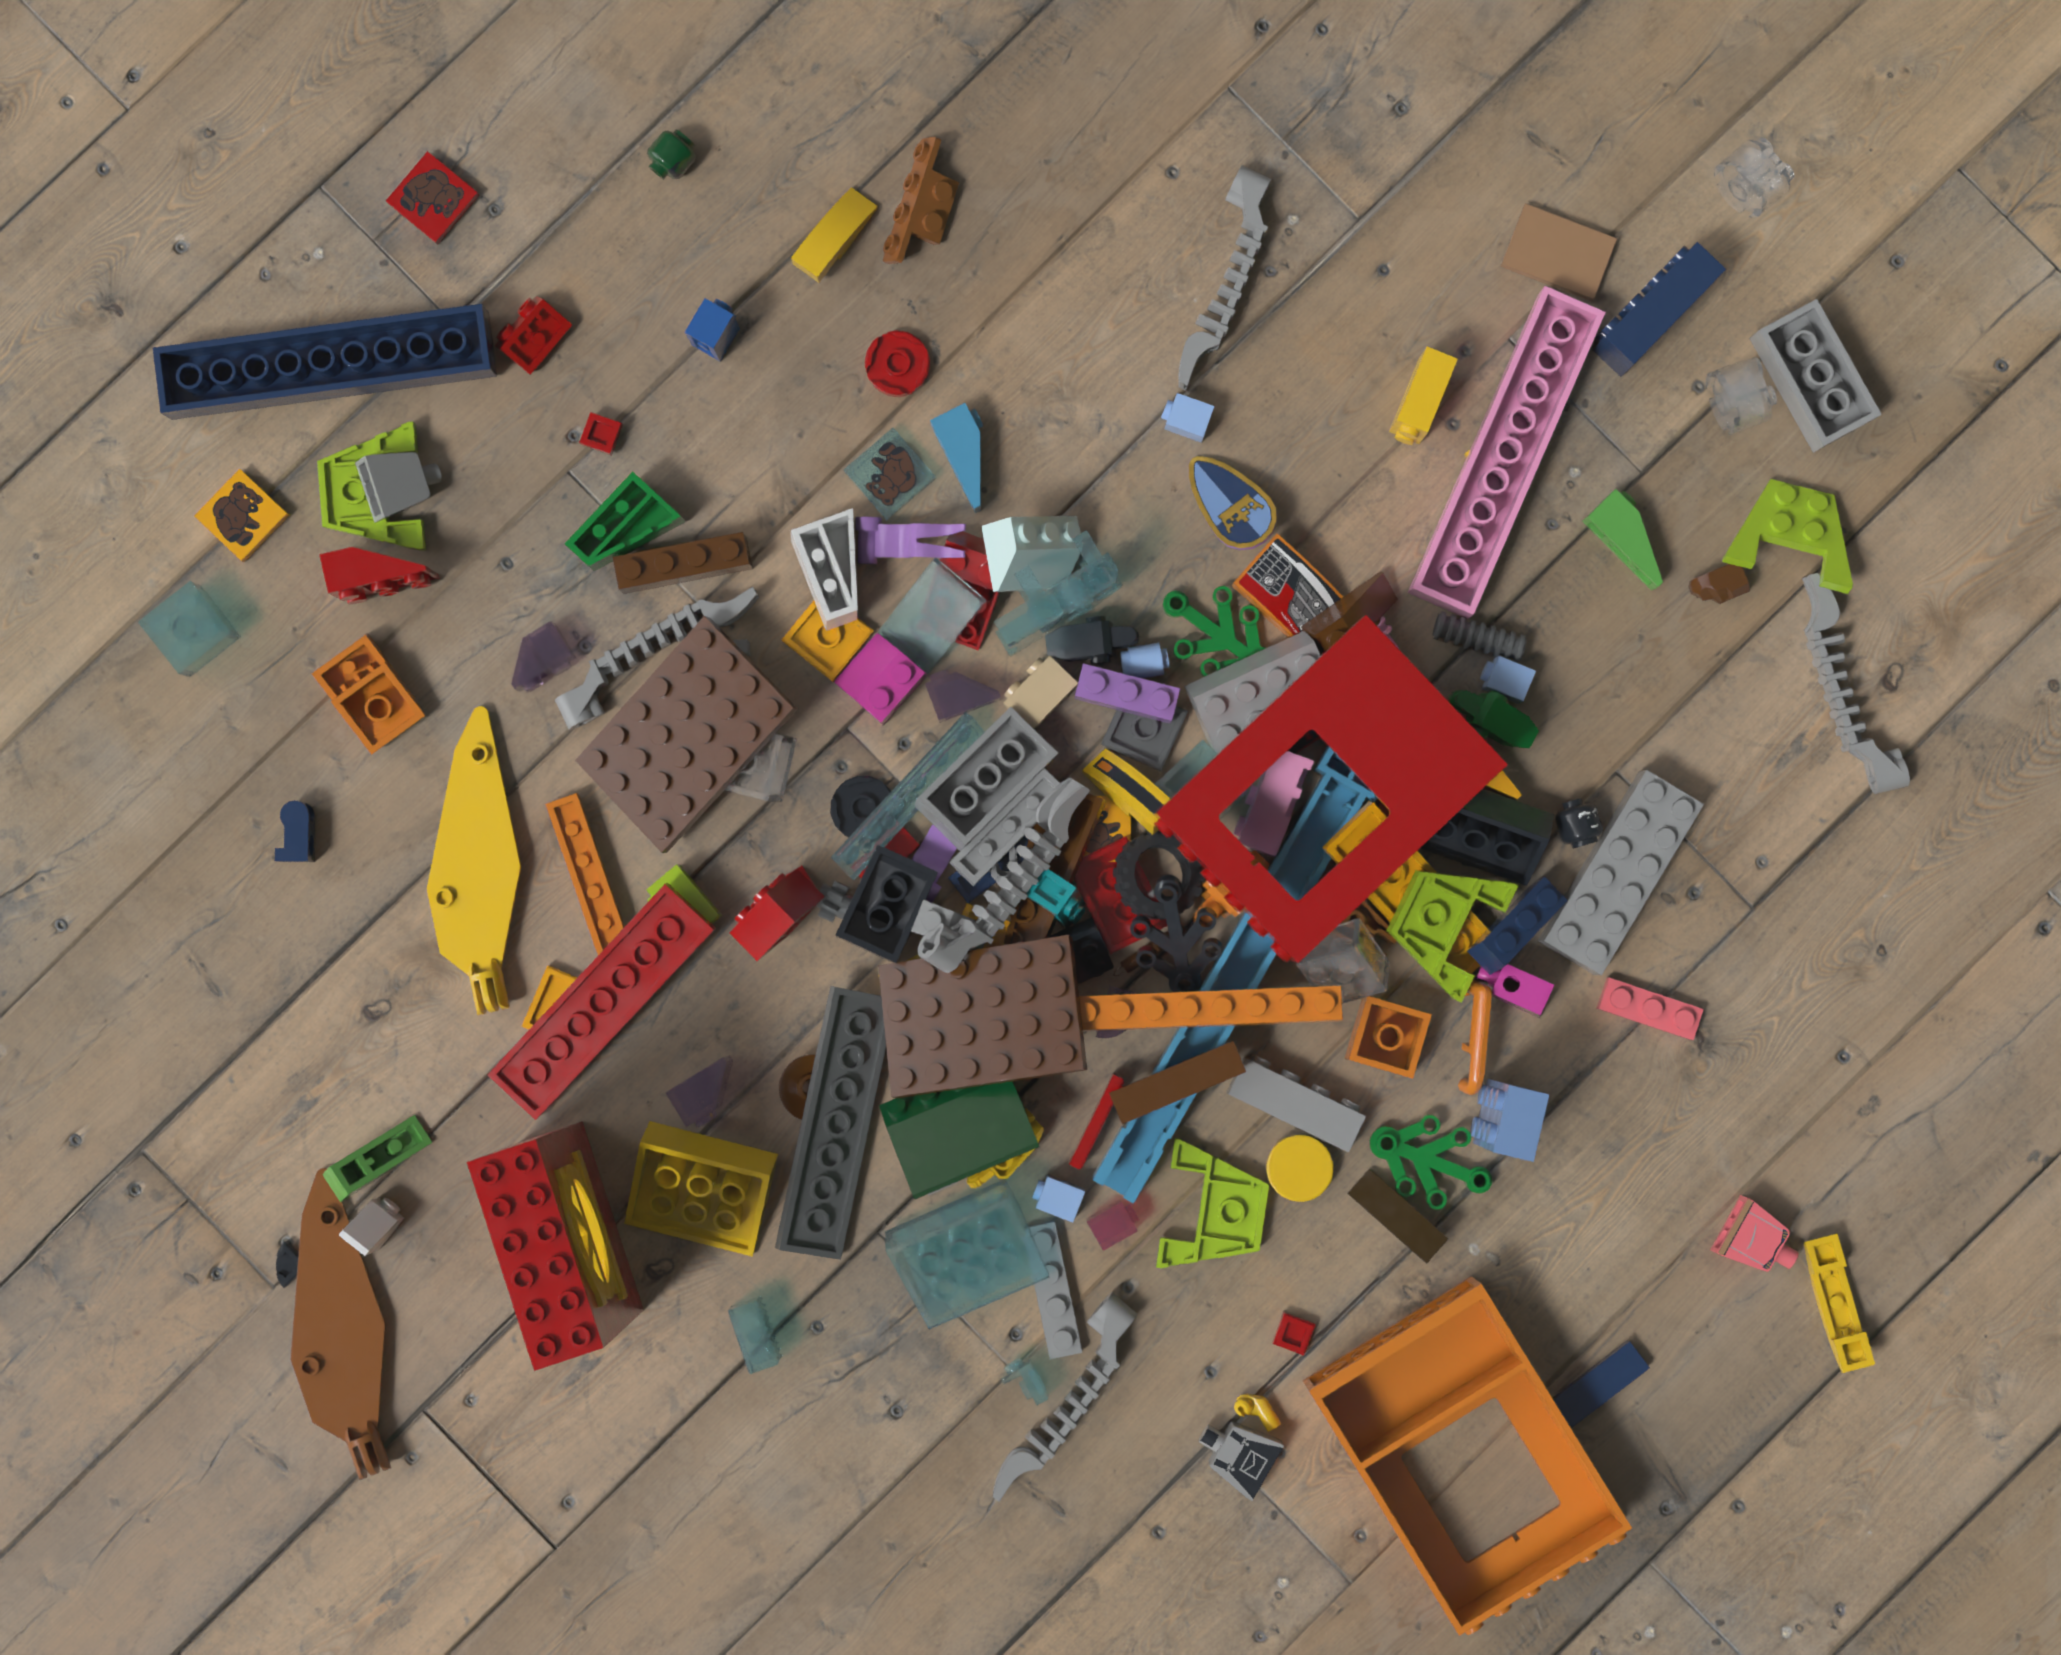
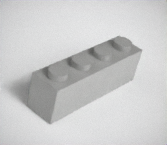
[1226,1054,1366,1152]

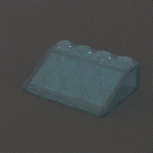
[885,1179,1050,1330]

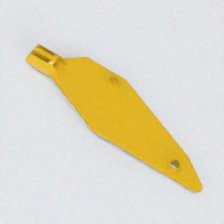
[427,706,521,1016]

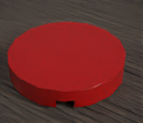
[865,330,930,397]

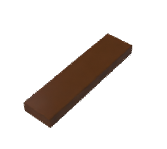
[1109,1040,1246,1124]

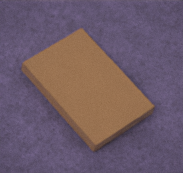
[1500,203,1617,302]

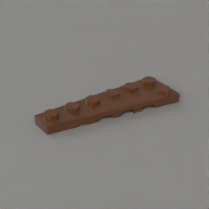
[1003,781,1106,945]

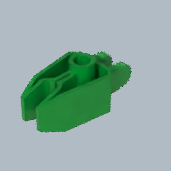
[1448,690,1539,749]

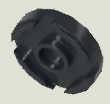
[830,776,896,841]

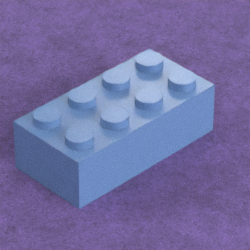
[1470,1079,1549,1162]

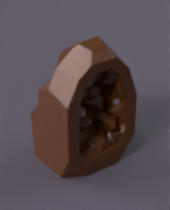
[1688,564,1750,604]

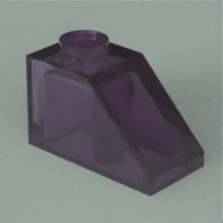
[925,669,1001,723]

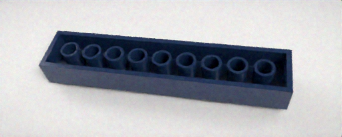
[152,304,497,420]

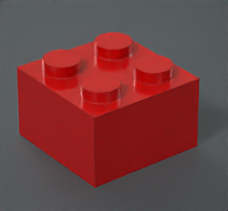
[729,869,825,962]

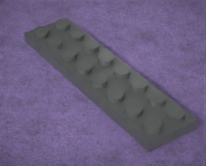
[775,986,886,1260]

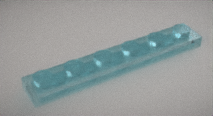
[830,712,985,880]

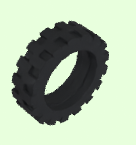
[1113,831,1204,920]

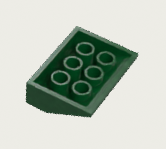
[879,1081,1040,1199]

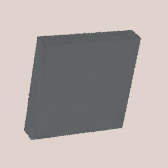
[1101,706,1188,772]

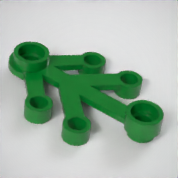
[1162,586,1266,677]
[1369,1114,1492,1209]

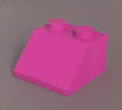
[834,633,927,725]

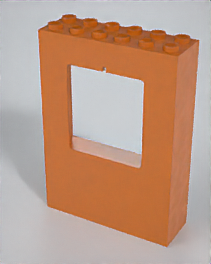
[1303,1276,1632,1636]

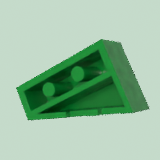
[564,471,685,571]

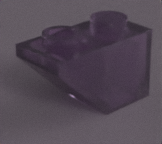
[511,621,576,693]

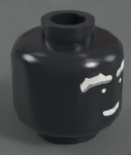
[1555,798,1603,849]

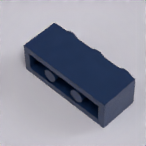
[1467,876,1568,975]

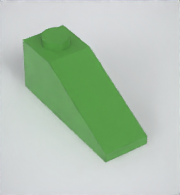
[1582,489,1663,591]
[322,1115,432,1202]

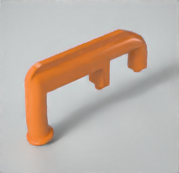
[1458,979,1492,1095]

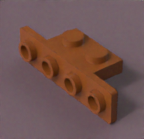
[883,136,959,264]

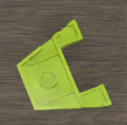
[317,421,426,551]
[1722,479,1853,594]
[1386,870,1518,1003]
[1156,1138,1269,1268]

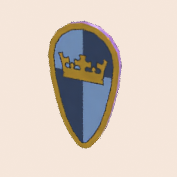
[1189,456,1277,550]

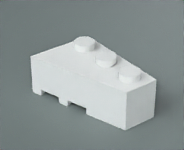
[791,508,858,631]

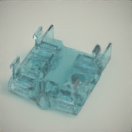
[994,530,1123,657]

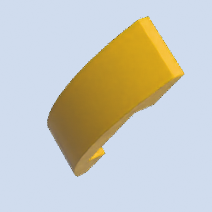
[1804,1234,1876,1373]

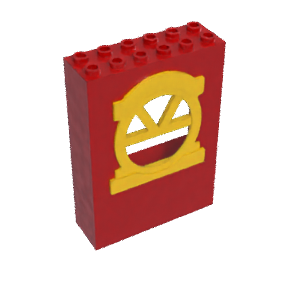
[466,1121,644,1371]

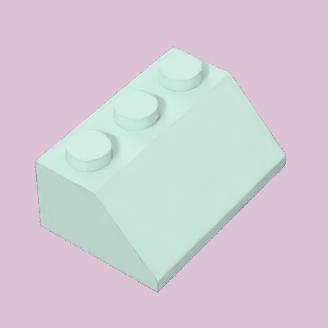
[982,516,1083,592]

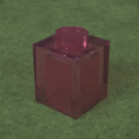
[1086,1199,1140,1251]

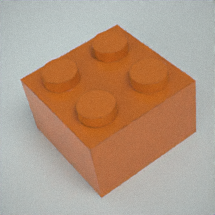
[1345,995,1432,1079]

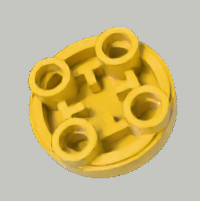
[1266,1134,1333,1202]

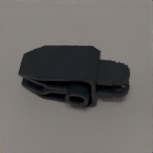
[1045,616,1141,665]

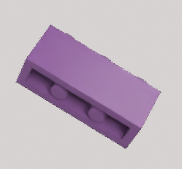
[1075,664,1180,724]

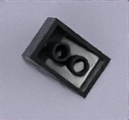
[835,844,938,964]

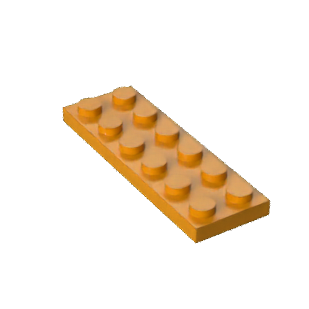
[1322,801,1487,974]

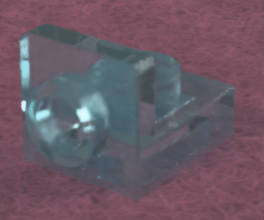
[1000,1358,1049,1405]

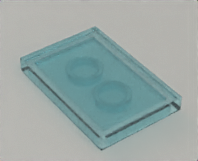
[878,558,987,675]

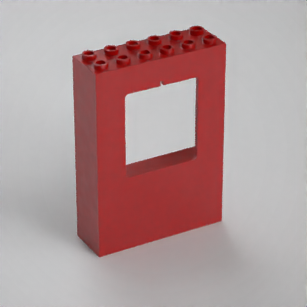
[1153,615,1508,963]

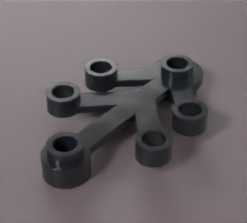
[1130,875,1222,992]

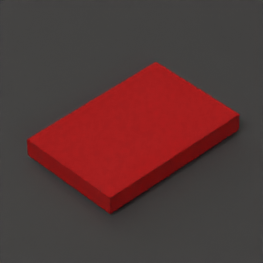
[1074,836,1167,954]

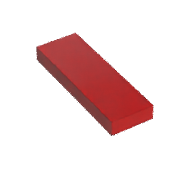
[1069,1073,1124,1170]

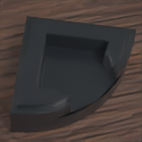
[276,1240,299,1288]

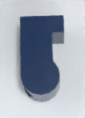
[275,800,315,862]

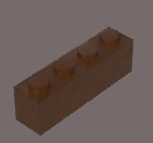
[612,532,753,594]

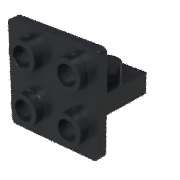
[1050,917,1114,984]

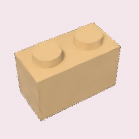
[1003,655,1078,730]

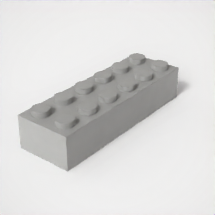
[1538,770,1704,975]

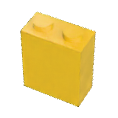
[1389,346,1458,445]

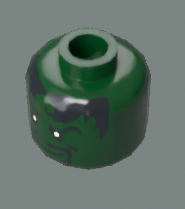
[647,129,696,180]

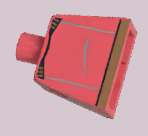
[1710,1195,1799,1272]

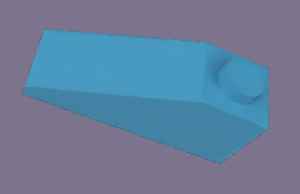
[930,403,983,513]

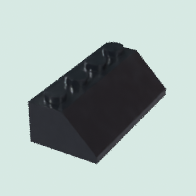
[1421,789,1555,886]

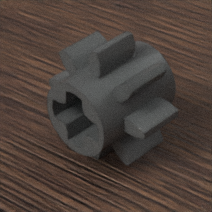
[816,881,853,922]

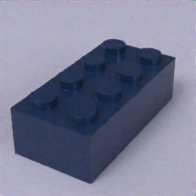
[1593,242,1726,377]

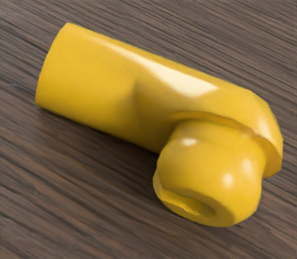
[1234,1393,1281,1432]

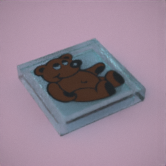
[843,428,936,521]

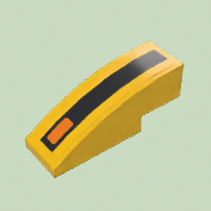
[1082,748,1170,835]

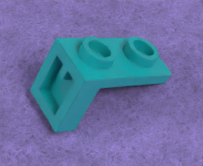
[1026,869,1085,928]

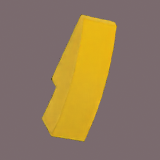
[791,187,878,283]

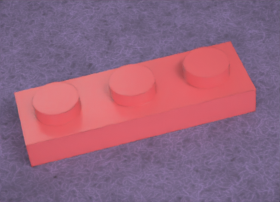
[1597,977,1704,1041]

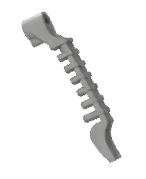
[1178,165,1272,391]
[1802,573,1910,794]
[555,587,759,730]
[918,777,1090,973]
[993,1292,1137,1502]

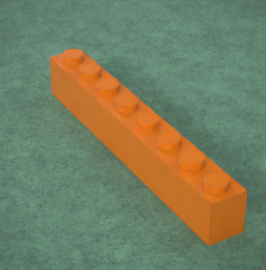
[1079,986,1343,1032]

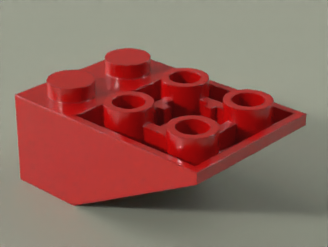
[917,531,1001,651]
[319,547,440,604]

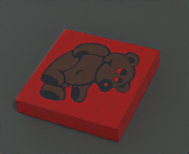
[386,151,480,245]

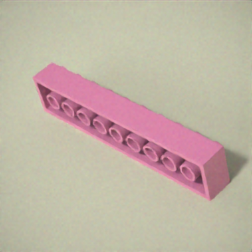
[1408,286,1606,619]

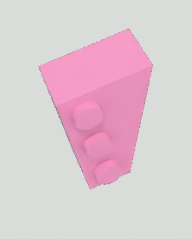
[1233,751,1314,857]

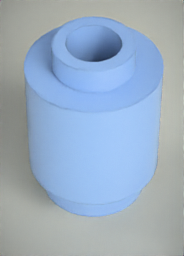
[1120,642,1169,678]

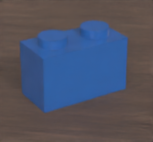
[685,298,740,362]

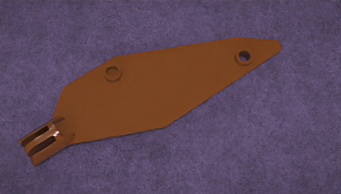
[290,1168,391,1480]

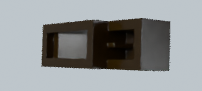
[1347,1169,1448,1264]

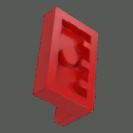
[495,296,572,375]

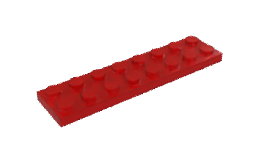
[487,882,716,1120]

